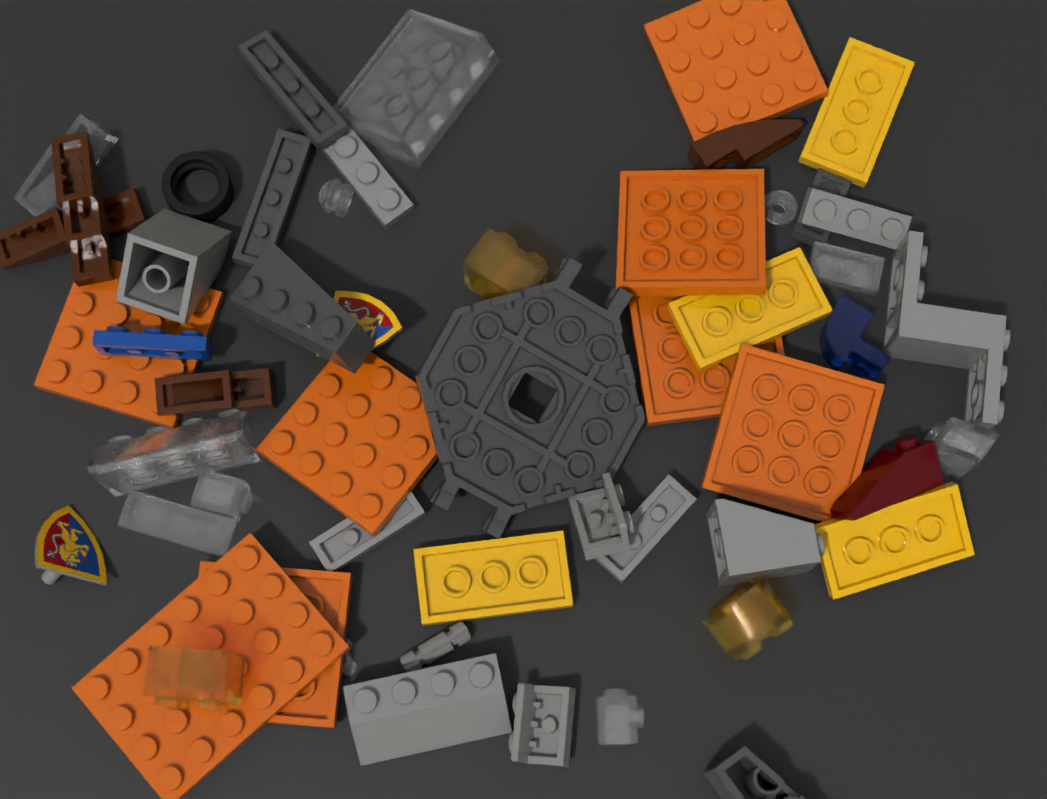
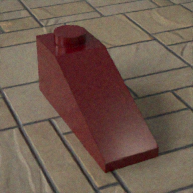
[830,435,944,521]

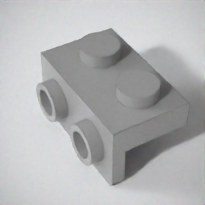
[568,472,634,560]
[509,682,576,767]

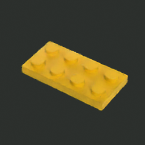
[798,37,915,188]
[667,247,833,372]
[814,482,975,600]
[413,531,573,626]

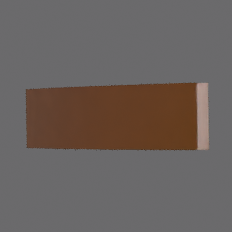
[51,131,114,287]
[0,187,148,270]

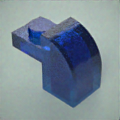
[819,295,891,379]

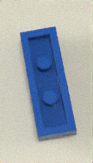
[92,326,213,361]

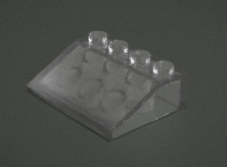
[333,9,500,169]
[87,409,261,497]

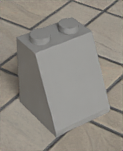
[116,209,232,324]
[706,499,825,586]

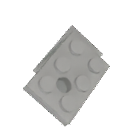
[882,230,1010,441]

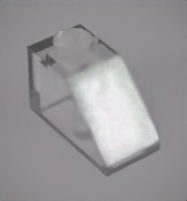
[924,417,1000,479]

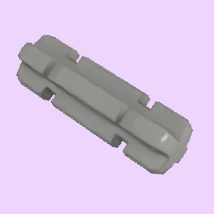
[400,621,471,672]

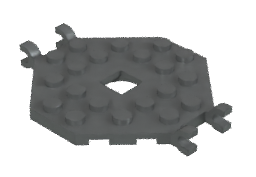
[415,257,646,539]

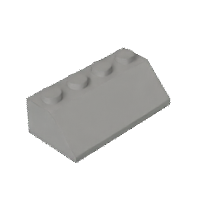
[343,653,512,766]

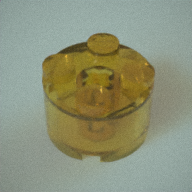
[701,576,793,661]

